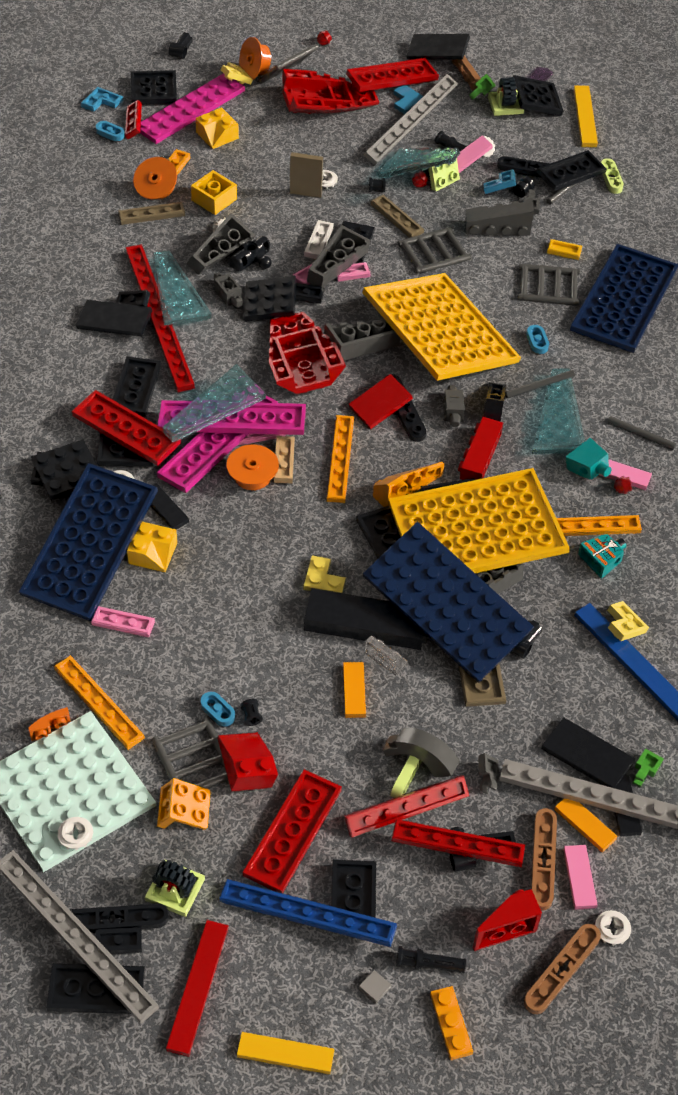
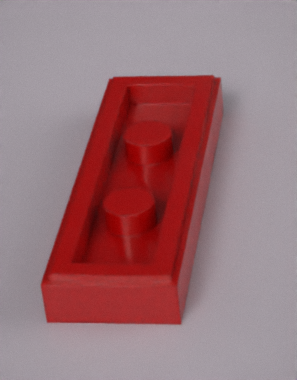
[125,100,142,139]

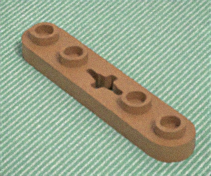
[452,55,481,91]
[531,808,557,911]
[524,924,601,1014]

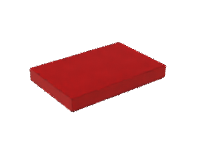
[349,374,413,429]

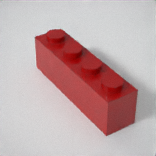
[458,417,503,480]

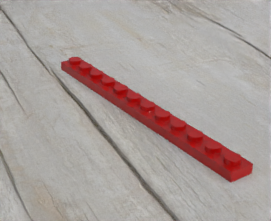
[126,244,195,392]

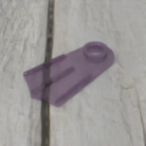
[530,67,554,81]

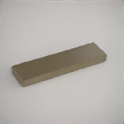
[371,195,424,238]
[118,202,185,225]

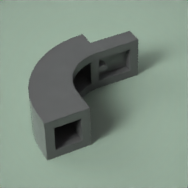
[382,728,460,778]

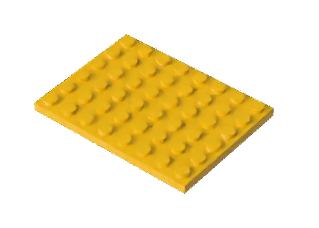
[362,273,521,381]
[388,468,570,573]

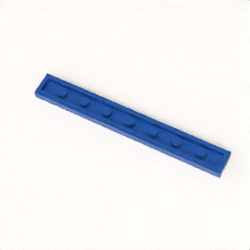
[574,603,678,721]
[219,879,397,947]

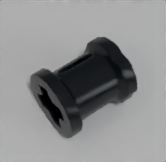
[369,177,386,192]
[240,699,263,726]

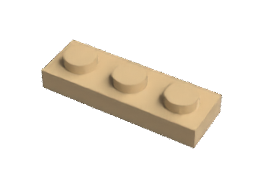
[274,436,295,483]

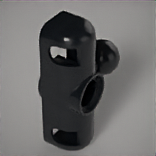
[230,236,272,271]

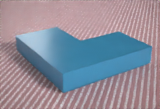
[394,85,423,114]
[81,87,123,112]
[484,169,516,194]

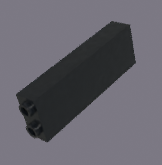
[304,588,427,650]

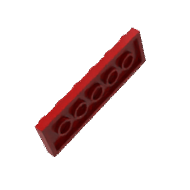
[346,58,439,92]
[72,390,181,466]
[243,769,342,894]

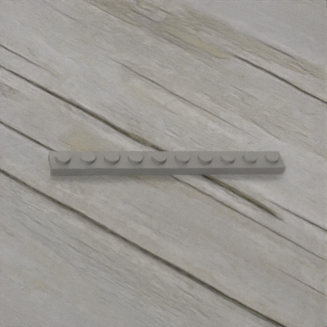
[364,74,458,166]
[499,759,678,829]
[0,850,159,1024]

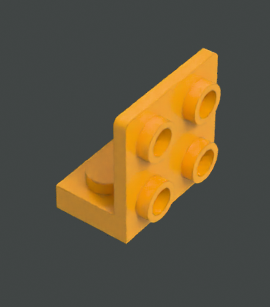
[157,778,210,830]

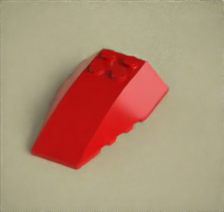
[282,69,379,114]
[269,312,346,394]

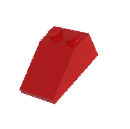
[217,732,278,792]
[473,889,542,951]

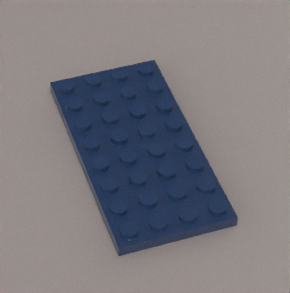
[570,244,678,353]
[19,463,158,621]
[363,522,534,683]

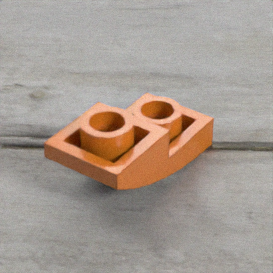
[28,707,71,741]

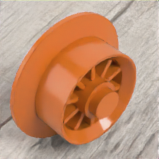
[239,37,271,80]
[133,157,177,200]
[227,444,279,490]

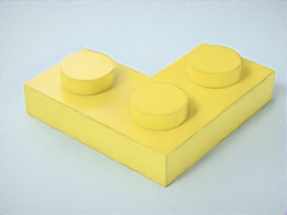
[221,62,253,85]
[304,556,346,593]
[607,601,649,641]

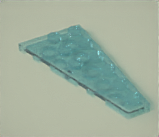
[377,148,460,178]
[153,251,212,325]
[163,364,266,442]
[532,368,585,454]

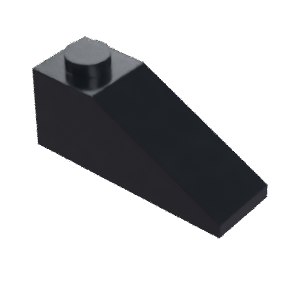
[483,382,506,421]

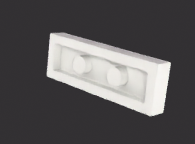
[304,220,334,259]

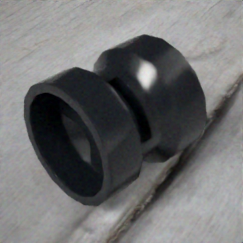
[513,176,535,198]

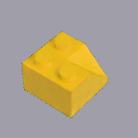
[195,107,239,149]
[191,170,237,215]
[127,522,177,572]

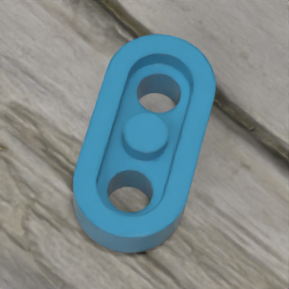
[96,121,125,141]
[526,325,549,354]
[201,692,235,727]

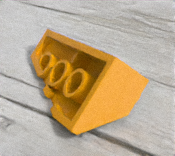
[373,462,444,507]

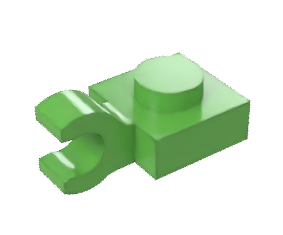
[469,74,496,100]
[633,749,664,787]

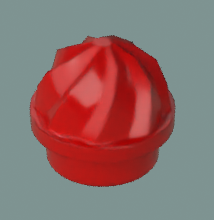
[317,30,332,46]
[412,171,429,188]
[614,476,632,494]

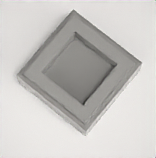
[359,970,392,1004]

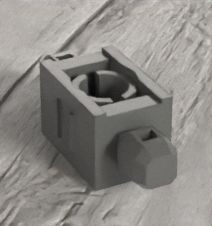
[214,272,243,307]
[442,385,465,427]

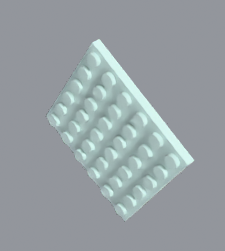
[0,711,157,872]

